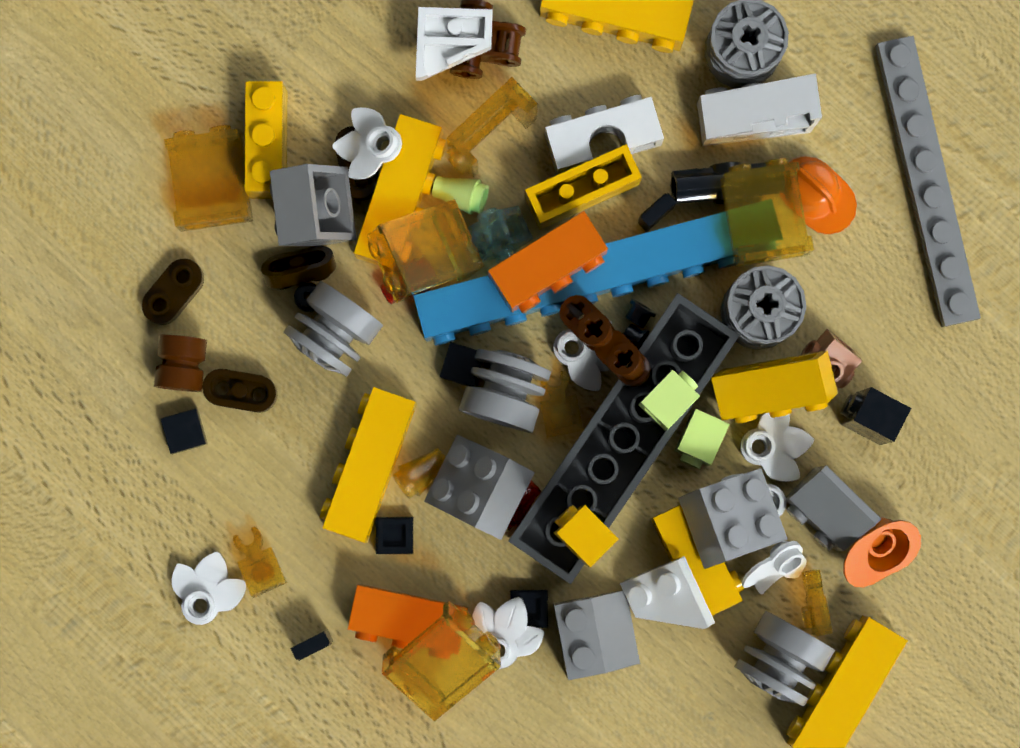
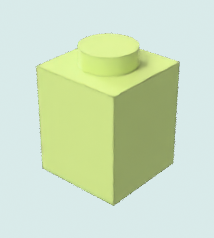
[639,370,700,431]
[674,409,730,469]

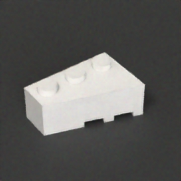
[697,73,822,146]

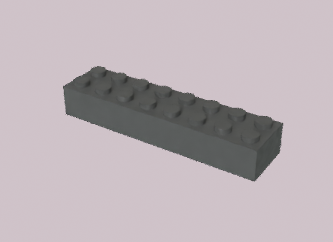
[508,293,740,584]

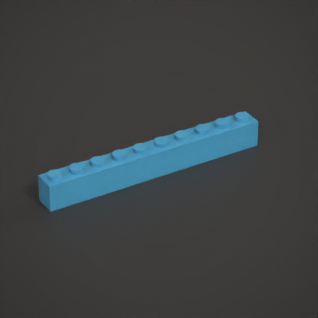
[413,199,783,346]

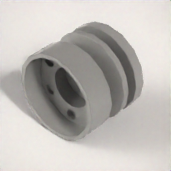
[704,0,789,88]
[720,265,806,350]
[283,280,383,377]
[459,349,551,433]
[734,611,835,706]

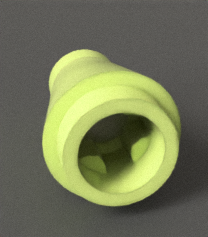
[432,176,489,215]

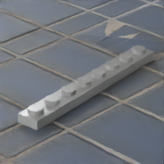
[875,36,981,327]

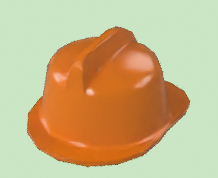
[779,156,857,235]
[843,518,921,588]

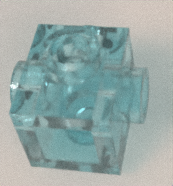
[466,206,533,264]

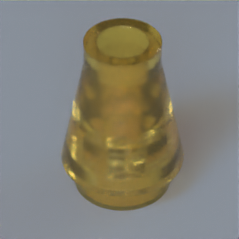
[393,448,446,499]

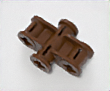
[416,0,526,79]
[559,295,651,387]

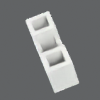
[544,95,664,175]

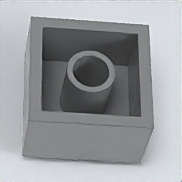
[270,164,357,246]
[424,434,535,540]
[678,468,787,569]

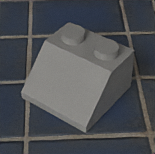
[786,465,881,551]
[553,590,640,680]

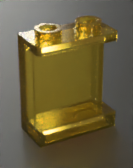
[446,77,538,178]
[164,125,253,232]
[720,158,814,267]
[367,199,484,303]
[382,601,501,722]

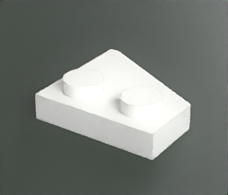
[416,7,493,81]
[620,556,715,629]

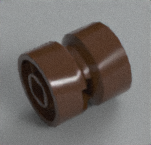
[154,334,207,392]

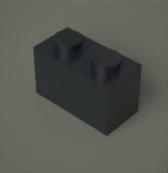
[840,387,912,445]

